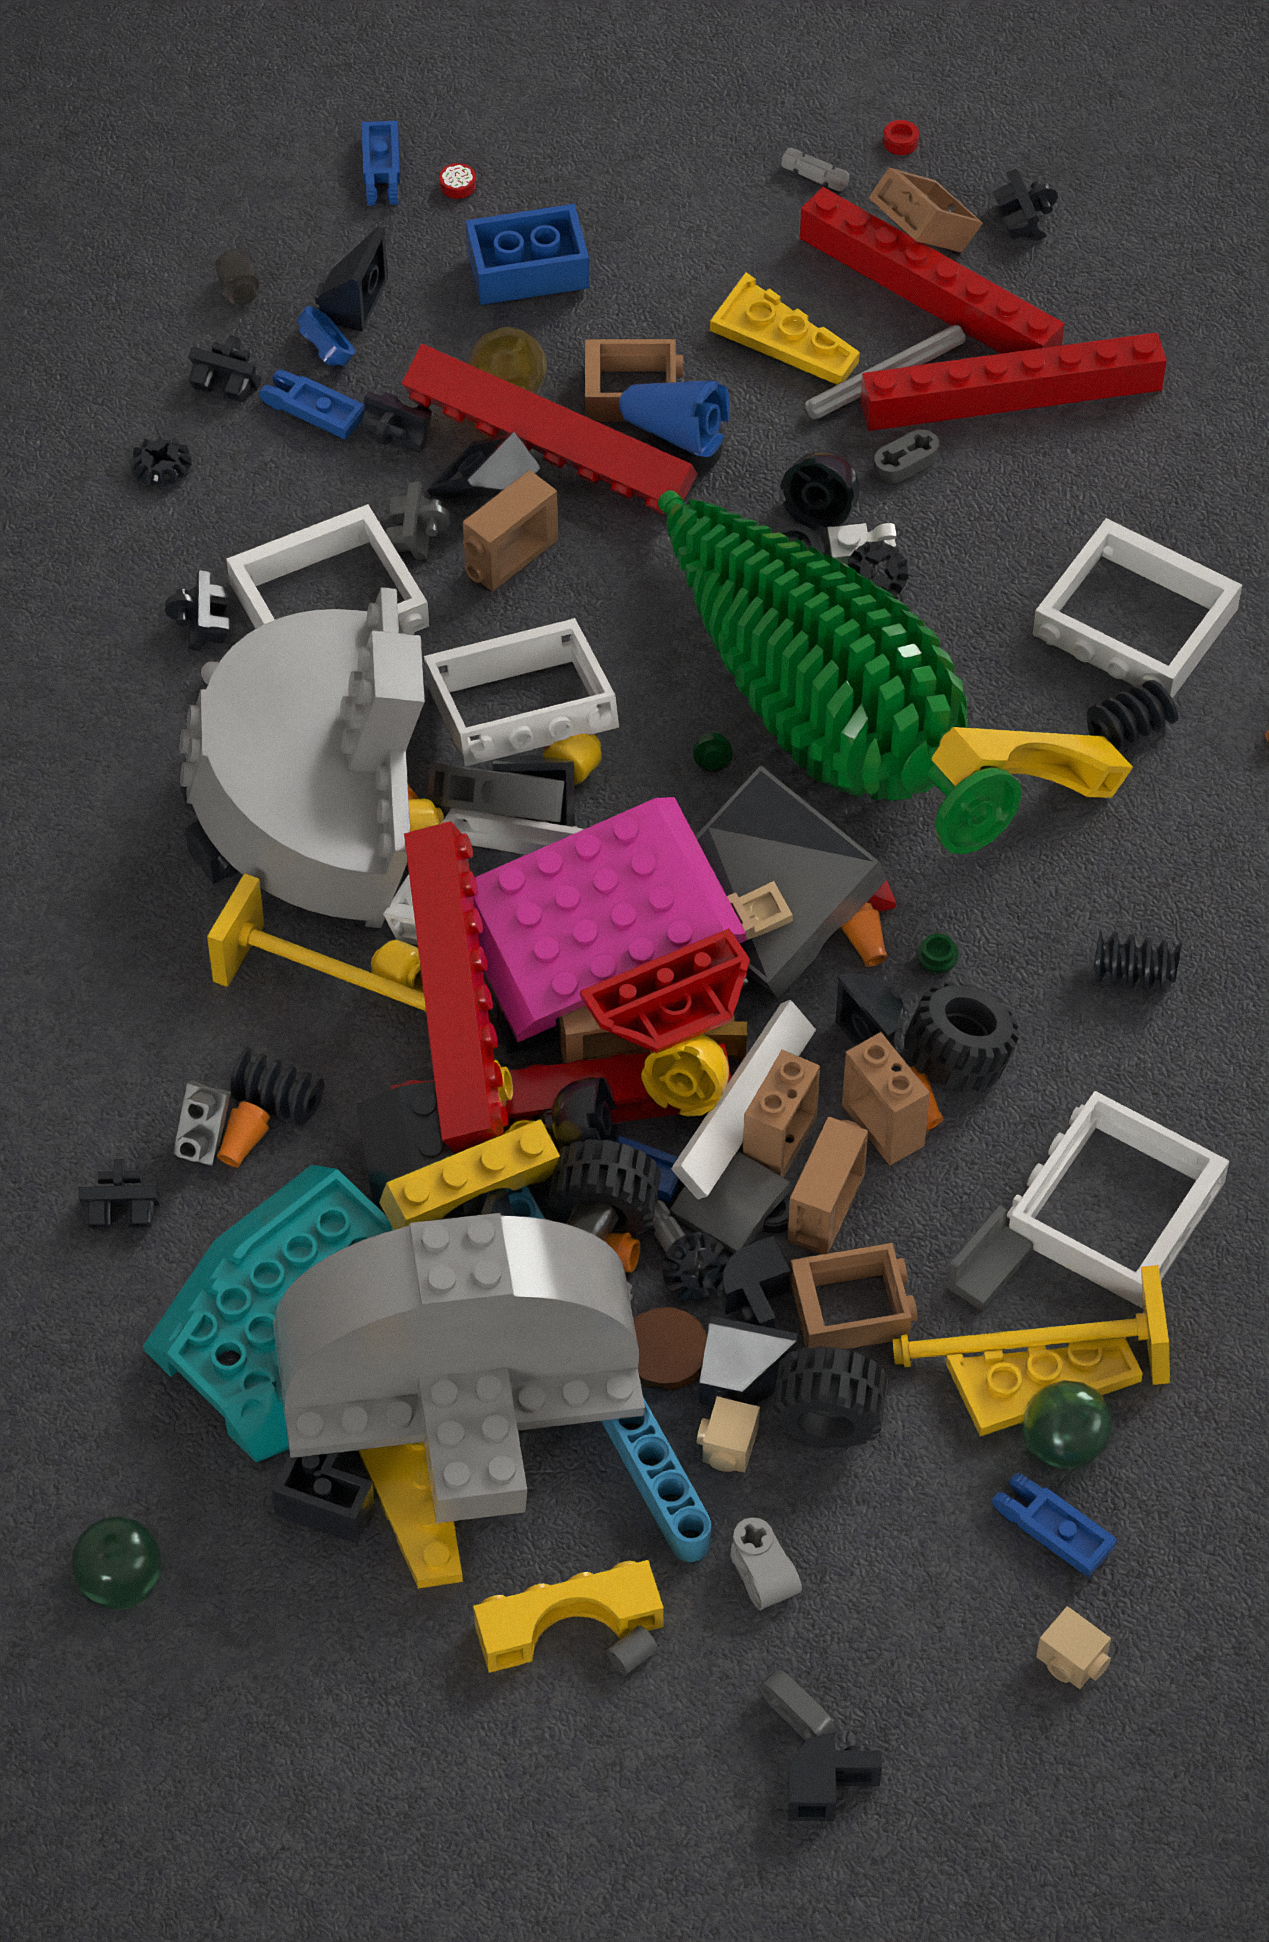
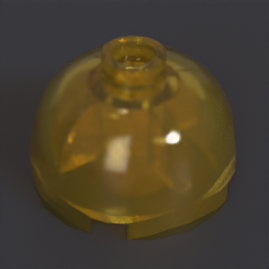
[469,327,548,394]

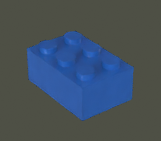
[465,204,589,305]

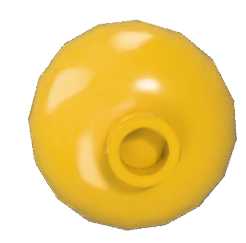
[641,1034,729,1116]

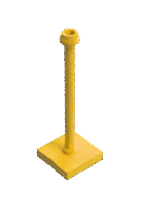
[207,873,426,1011]
[893,1265,1170,1385]

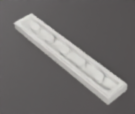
[671,1000,816,1199]

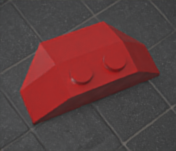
[580,928,750,1053]

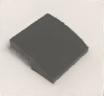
[670,1151,790,1254]

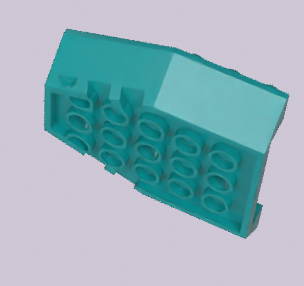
[143,1165,393,1463]

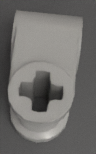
[730,1517,802,1611]

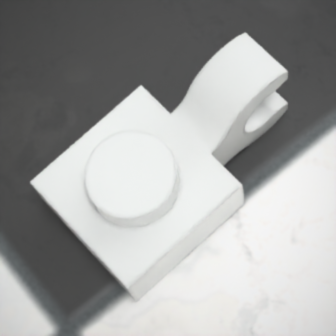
[828,523,896,565]

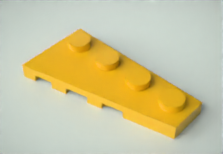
[710,272,860,385]
[946,1337,1143,1436]
[358,1442,463,1589]

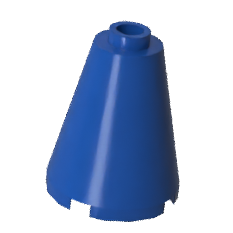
[619,380,730,457]

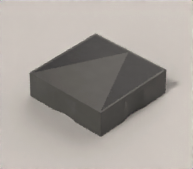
[695,765,888,999]

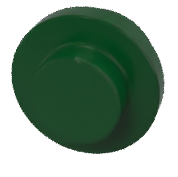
[693,732,733,770]
[917,934,959,974]

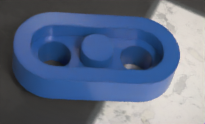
[297,306,355,367]

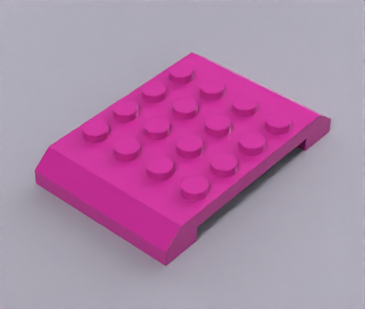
[473,797,747,1042]

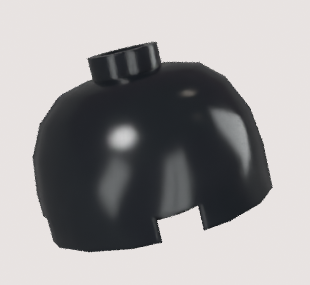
[780,451,859,530]
[545,1077,619,1149]

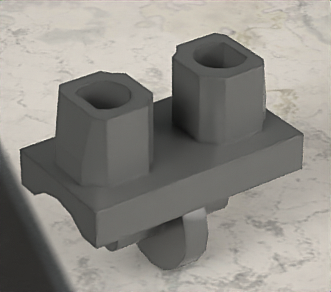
[386,481,451,561]
[173,1080,231,1166]

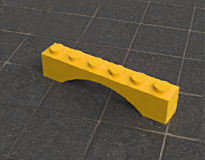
[931,727,1133,798]

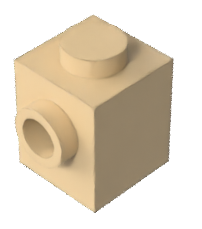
[697,1396,760,1473]
[1036,1606,1111,1689]

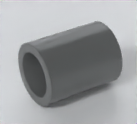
[606,1625,658,1676]

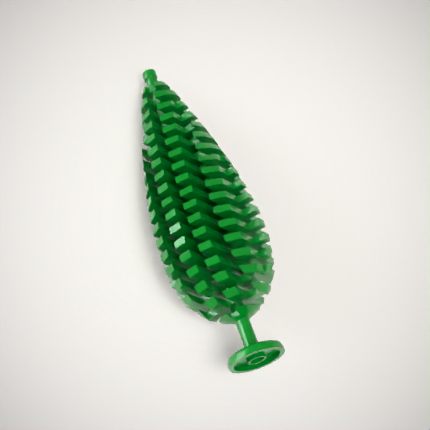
[658,490,1022,855]

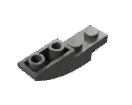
[427,762,564,822]

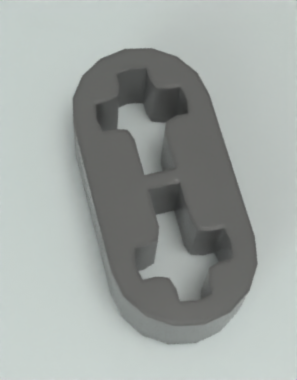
[873,429,939,484]
[759,1669,836,1741]

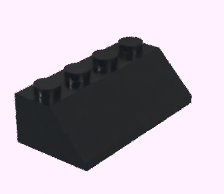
[356,1081,465,1220]

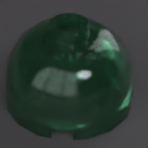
[1022,1380,1113,1470]
[72,1516,163,1610]

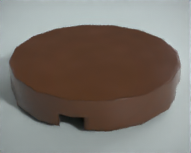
[634,1307,707,1390]

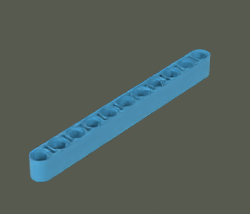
[481,1186,711,1562]

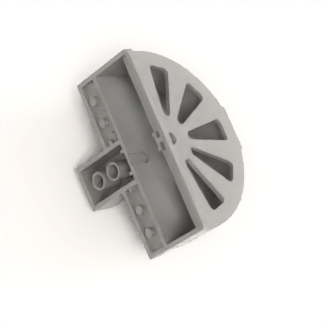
[179,587,425,928]
[273,1213,645,1523]

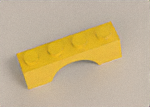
[379,1119,560,1230]
[473,1560,663,1673]

